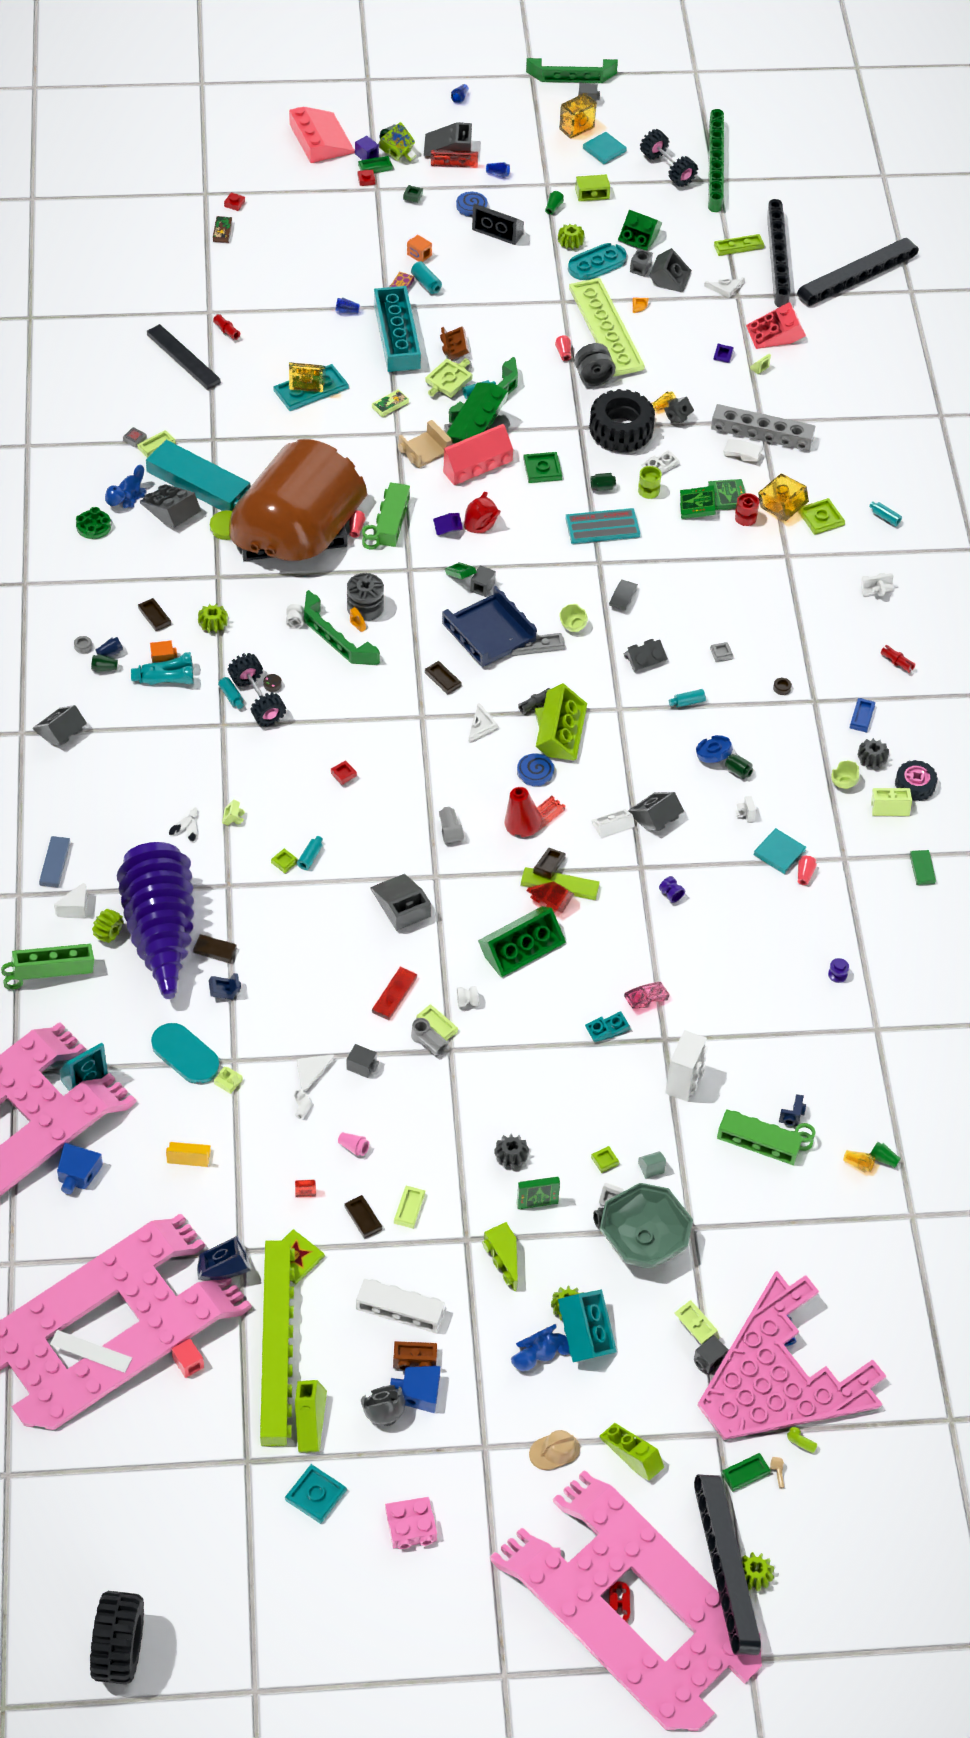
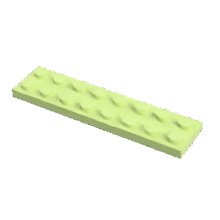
[569,278,645,377]

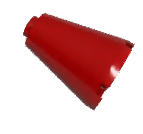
[504,787,542,837]

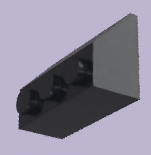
[472,203,524,245]

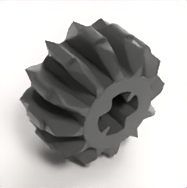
[857,737,889,769]
[494,1133,529,1169]

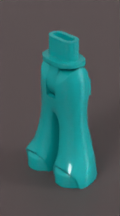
[131,652,194,685]

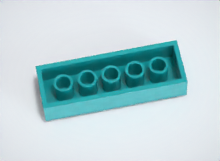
[374,286,421,372]

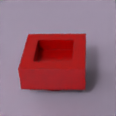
[357,170,375,186]
[224,192,245,211]
[331,760,357,785]

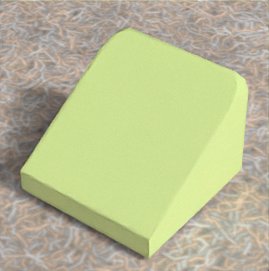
[750,353,771,374]

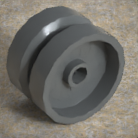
[574,343,616,386]

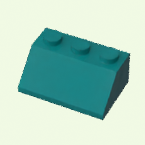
[558,1289,617,1363]

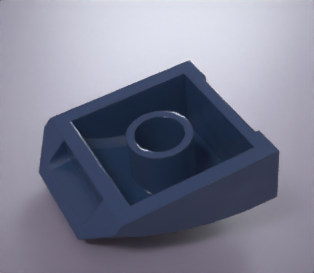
[197,1235,251,1280]

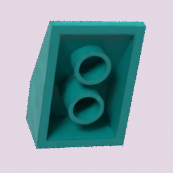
[59,1042,108,1091]

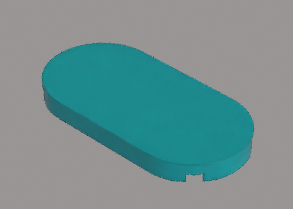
[568,243,627,280]
[151,1023,219,1084]

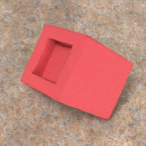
[171,1339,204,1378]

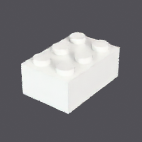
[665,1030,709,1102]

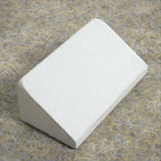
[591,809,635,838]

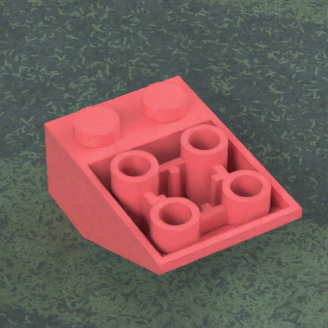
[746,302,806,349]

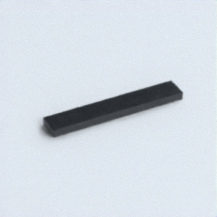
[147,324,221,390]

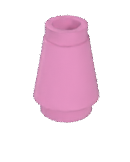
[338,1132,370,1156]

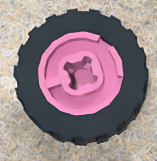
[895,760,938,801]

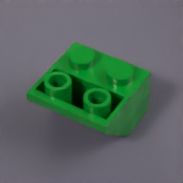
[618,209,663,251]

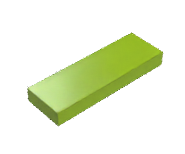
[713,234,765,256]

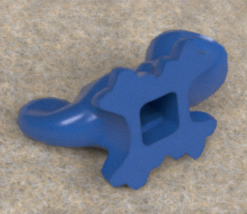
[105,464,146,508]
[510,1324,570,1371]

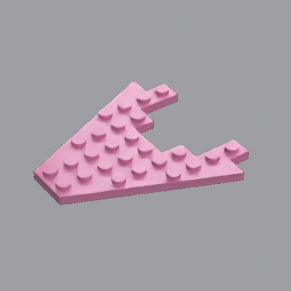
[697,1271,886,1440]

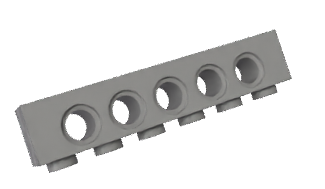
[711,404,816,451]

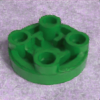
[76,507,111,539]

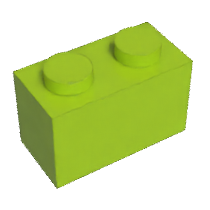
[575,174,611,201]

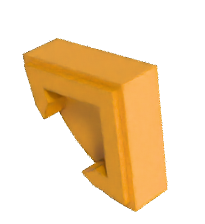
[632,297,649,313]
[350,607,366,632]

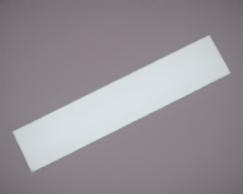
[49,1330,132,1373]

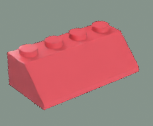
[443,424,513,485]

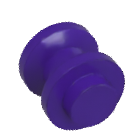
[828,958,849,983]

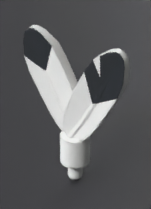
[169,807,197,843]

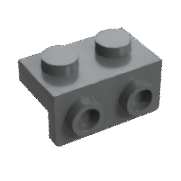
[623,638,668,672]

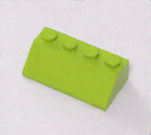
[535,683,588,761]

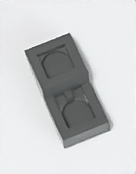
[609,579,638,611]

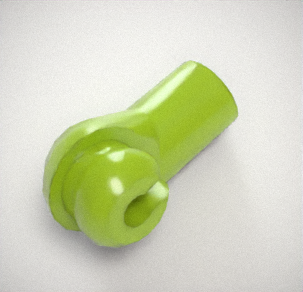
[787,1427,817,1453]

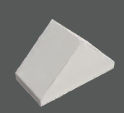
[54,882,88,918]

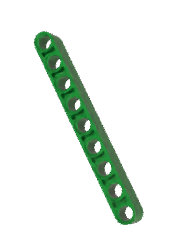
[708,109,724,212]

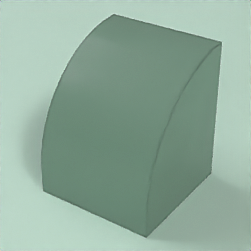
[638,1151,666,1179]

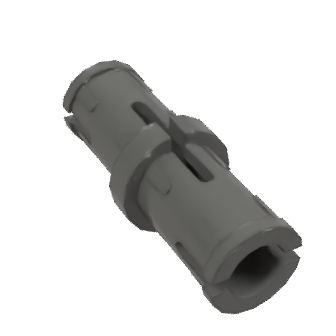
[518,688,550,714]

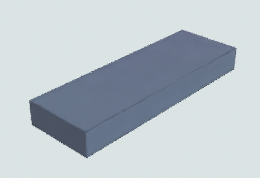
[39,836,71,888]

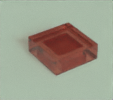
[295,1179,316,1198]

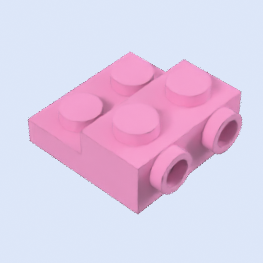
[385,1497,437,1549]

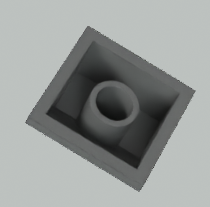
[649,248,692,292]
[32,705,87,746]
[628,792,684,832]

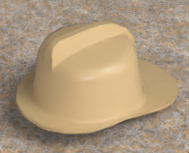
[529,1430,580,1470]

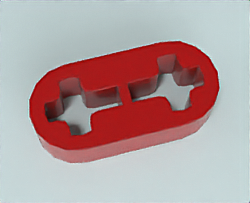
[609,1581,631,1623]

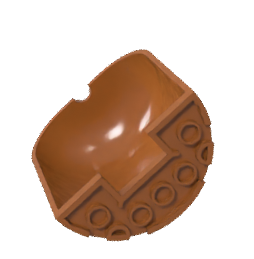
[229,439,368,561]

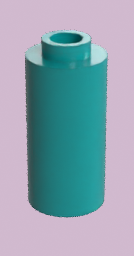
[411,261,442,294]

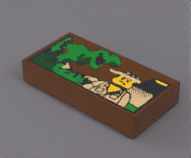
[213,216,233,243]

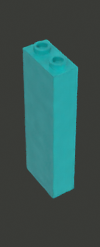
[146,439,251,511]

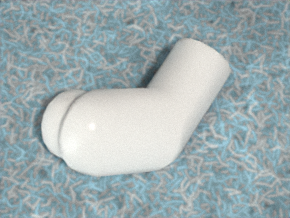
[293,1089,311,1120]

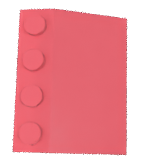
[289,106,355,163]

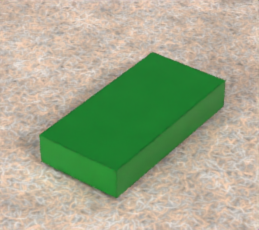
[358,156,393,173]
[445,562,477,579]
[909,850,936,885]
[721,1453,771,1492]

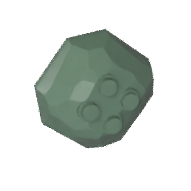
[600,1183,693,1268]

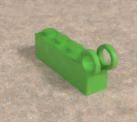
[362,482,410,550]
[1,943,94,990]
[717,1109,816,1166]

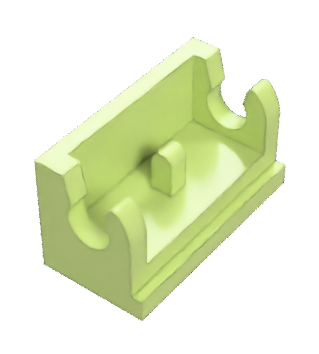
[871,788,912,816]
[674,1300,720,1345]

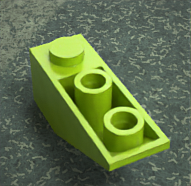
[482,1222,518,1291]
[295,1380,327,1453]
[599,1422,664,1481]

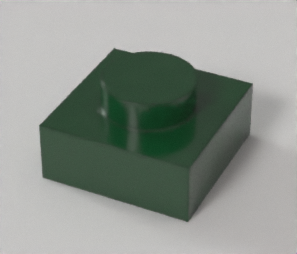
[403,185,423,203]

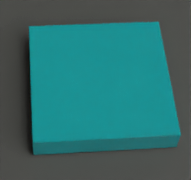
[583,131,627,164]
[753,828,807,874]
[285,1464,347,1524]

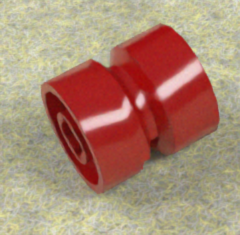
[735,493,759,526]

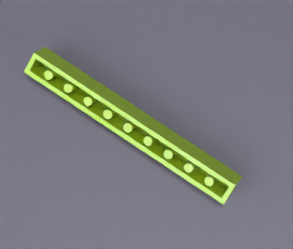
[260,1240,295,1446]

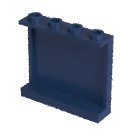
[442,585,537,667]

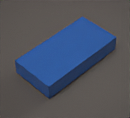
[849,698,876,733]

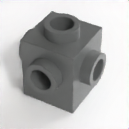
[663,396,695,423]

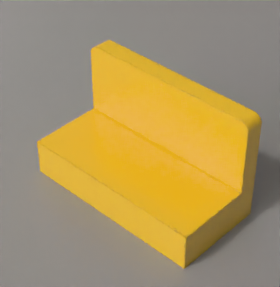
[166,1142,211,1167]

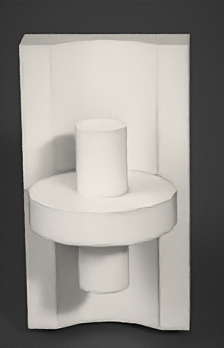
[861,572,894,596]

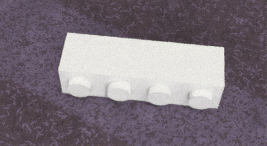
[356,1278,445,1334]

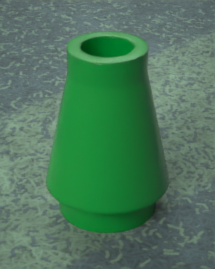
[545,191,564,215]
[869,1141,901,1168]

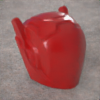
[464,491,501,533]

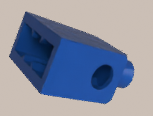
[57,1143,103,1195]
[390,1366,441,1413]

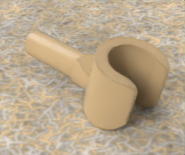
[770,1457,784,1489]

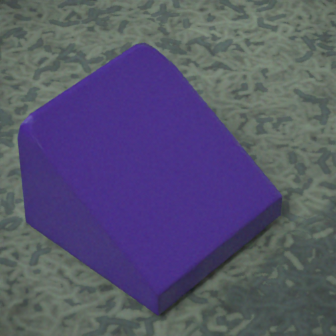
[713,343,734,363]

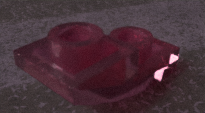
[623,982,670,1009]

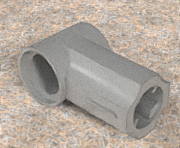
[439,806,464,843]
[411,1018,448,1056]

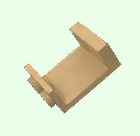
[398,420,452,468]

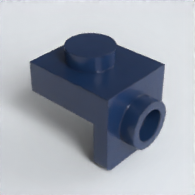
[208,973,241,1000]
[779,1094,806,1126]

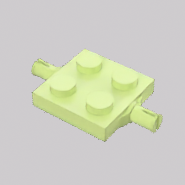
[425,358,473,398]

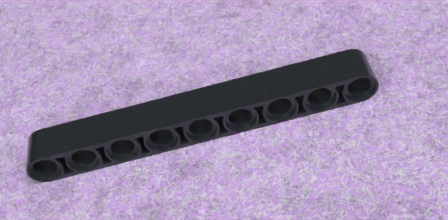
[767,199,791,307]
[797,237,919,306]
[694,1474,761,1655]

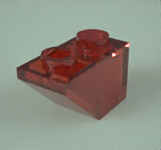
[526,881,575,913]

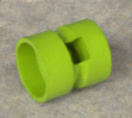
[638,466,662,499]

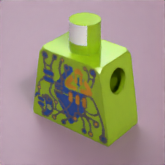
[378,121,416,162]

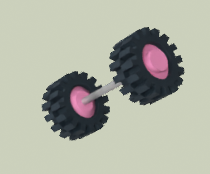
[640,129,698,187]
[227,653,287,727]

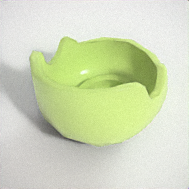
[559,603,588,632]
[831,760,860,789]

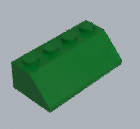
[446,382,508,444]
[478,906,566,977]

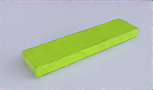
[520,867,600,900]

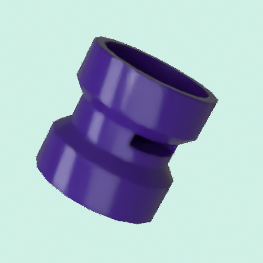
[659,876,686,903]

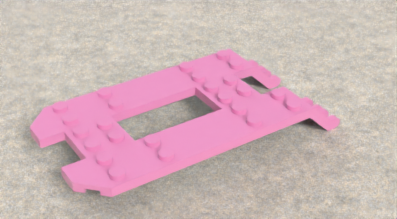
[0,1022,137,1196]
[0,1214,252,1430]
[489,1470,762,1731]

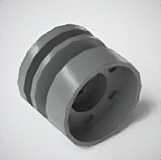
[347,573,384,621]

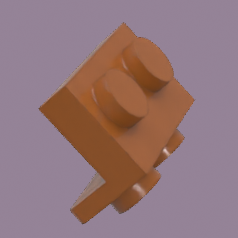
[440,326,469,361]
[393,1341,437,1371]

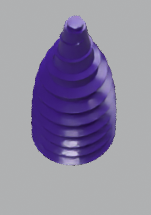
[116,842,194,999]

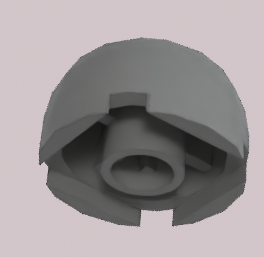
[360,1385,406,1426]

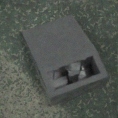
[424,122,472,158]
[139,484,202,528]
[370,873,431,931]

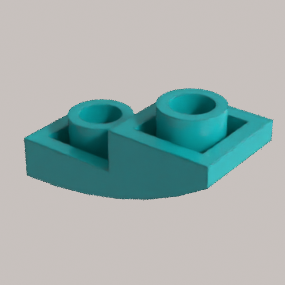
[585,1011,631,1042]

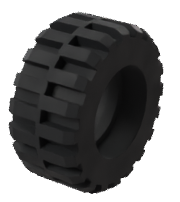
[589,389,655,453]
[90,1590,144,1685]

